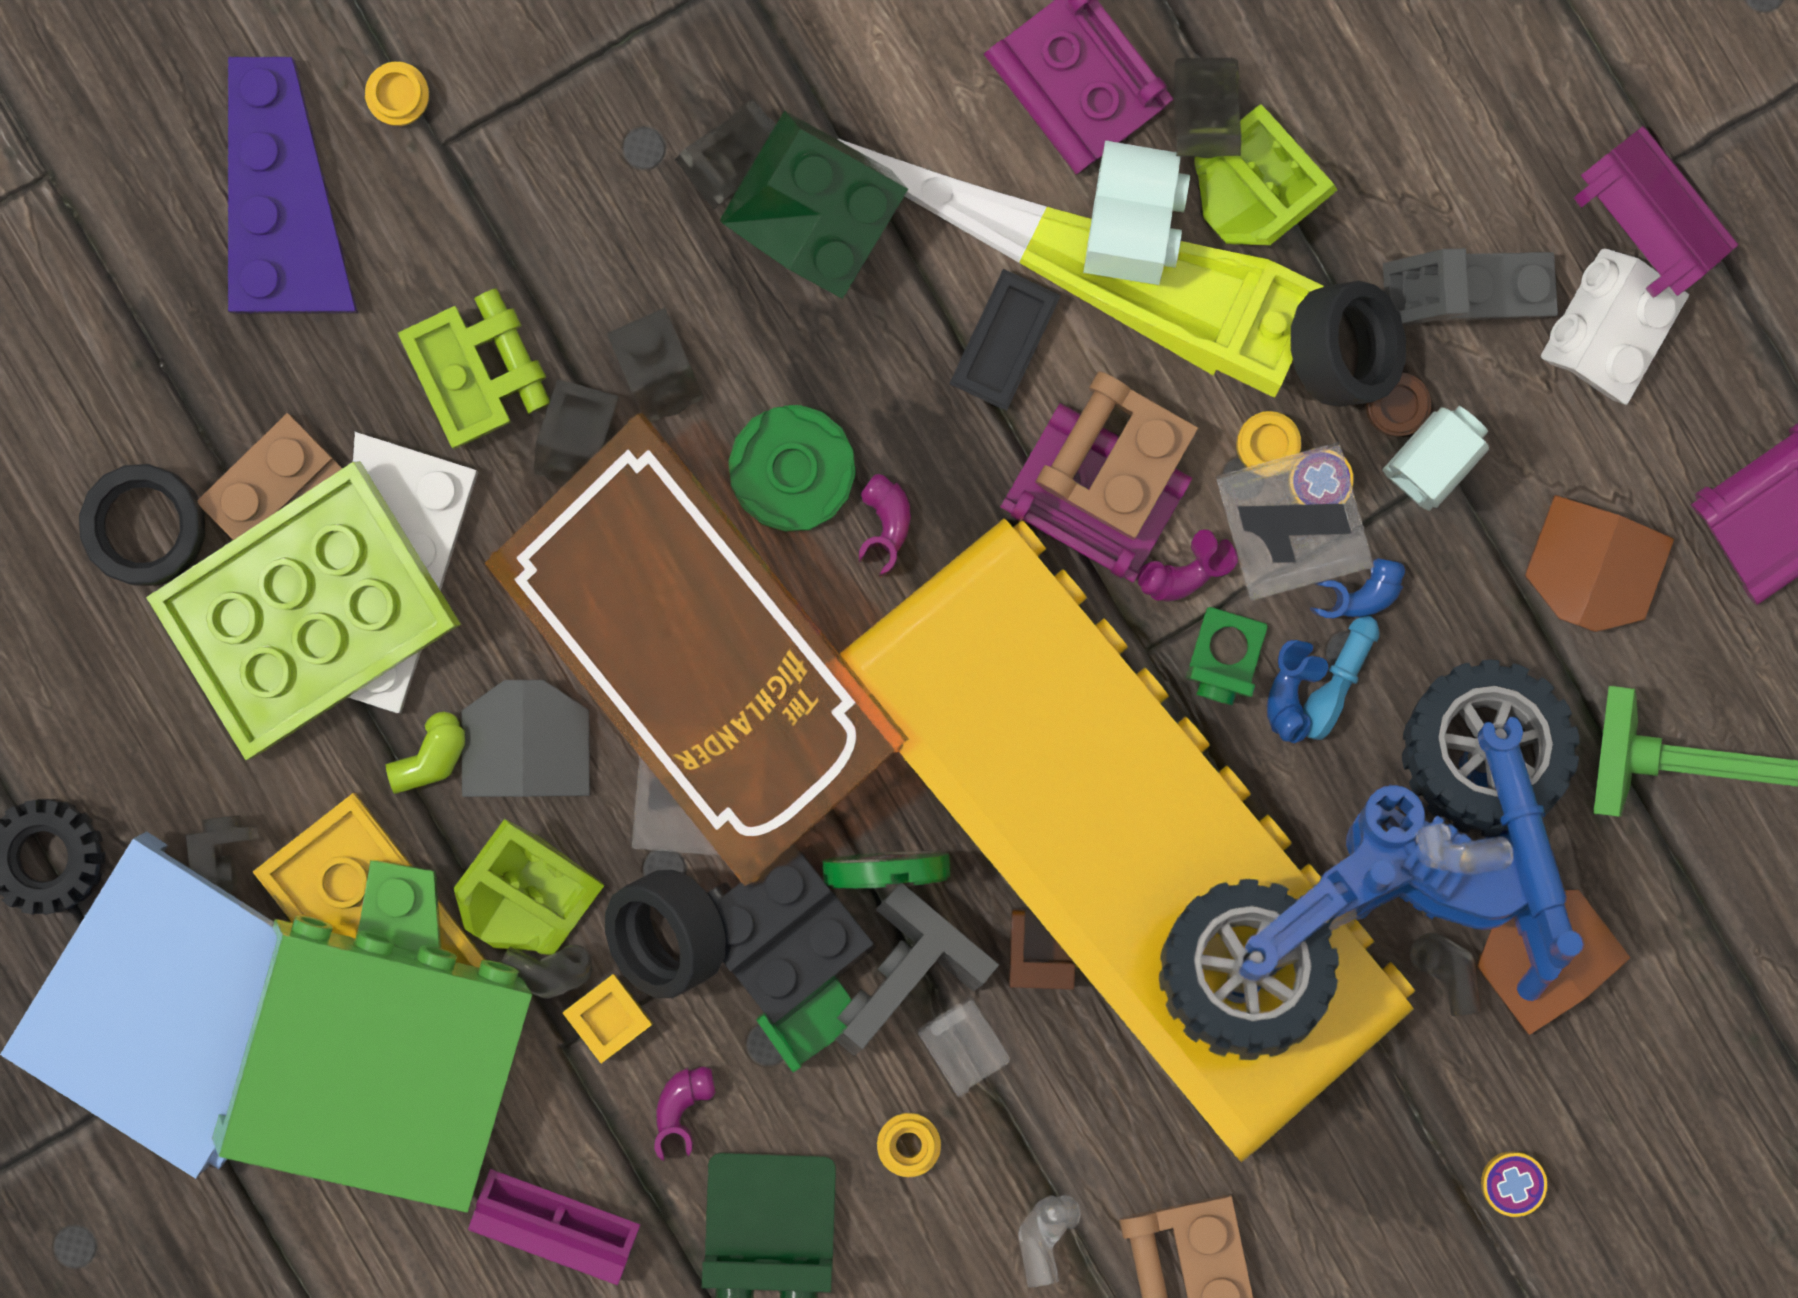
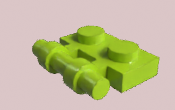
[398,288,551,450]

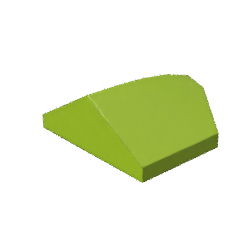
[1194,104,1337,245]
[453,819,604,955]

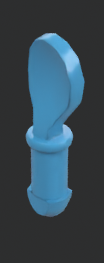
[1303,616,1380,740]

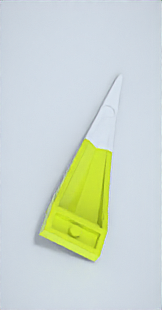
[837,139,1324,398]

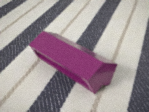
[468,1169,640,1285]

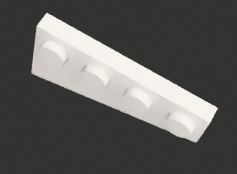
[348,432,478,714]

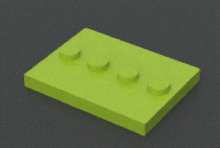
[146,461,461,760]

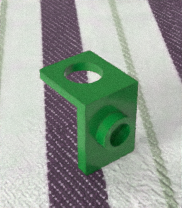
[1185,607,1268,706]
[756,979,852,1073]

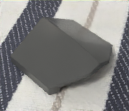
[462,680,590,797]

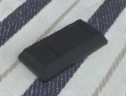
[949,269,1061,411]

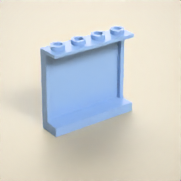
[0,831,277,1179]

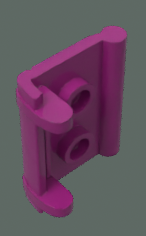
[983,0,1173,175]
[1573,125,1739,298]
[1000,403,1193,583]
[1690,423,1798,605]

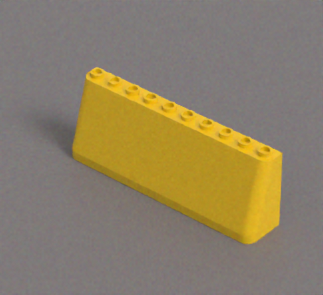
[826,518,1415,1163]

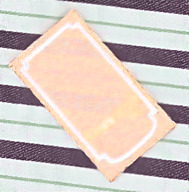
[484,413,909,886]

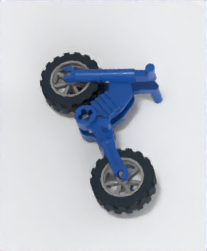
[1159,659,1583,1060]

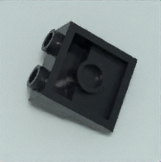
[708,842,877,1027]

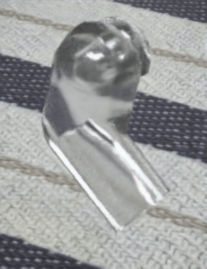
[1018,1195,1080,1287]

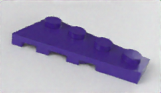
[228,57,358,314]

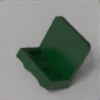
[702,1152,836,1298]

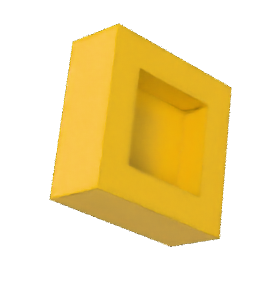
[563,973,653,1063]

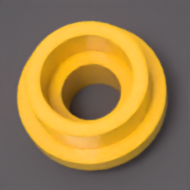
[877,1113,941,1177]

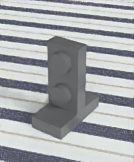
[1383,248,1558,326]
[835,883,999,1056]

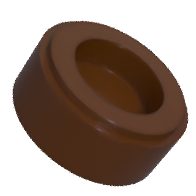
[1365,373,1431,437]

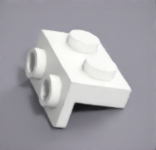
[1541,249,1689,405]

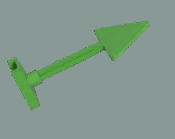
[1594,686,1798,817]

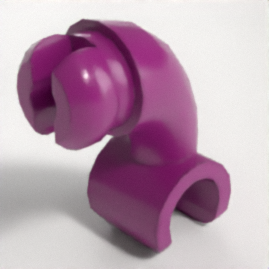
[859,474,911,577]
[1138,529,1238,602]
[654,1066,715,1161]

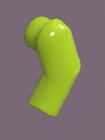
[385,712,465,794]

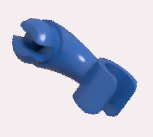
[1310,558,1405,618]
[1267,640,1328,743]

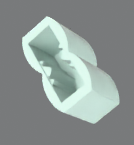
[1083,141,1190,285]
[1383,406,1489,511]

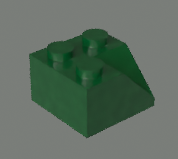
[720,110,908,299]

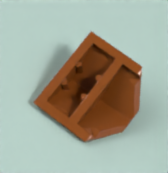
[1524,495,1674,632]
[1476,889,1630,1035]

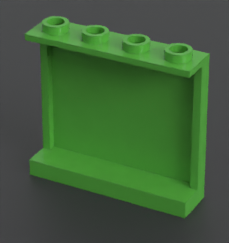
[212,916,532,1213]

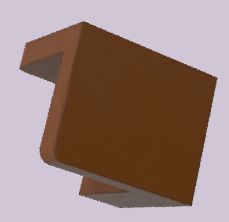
[1008,908,1075,990]

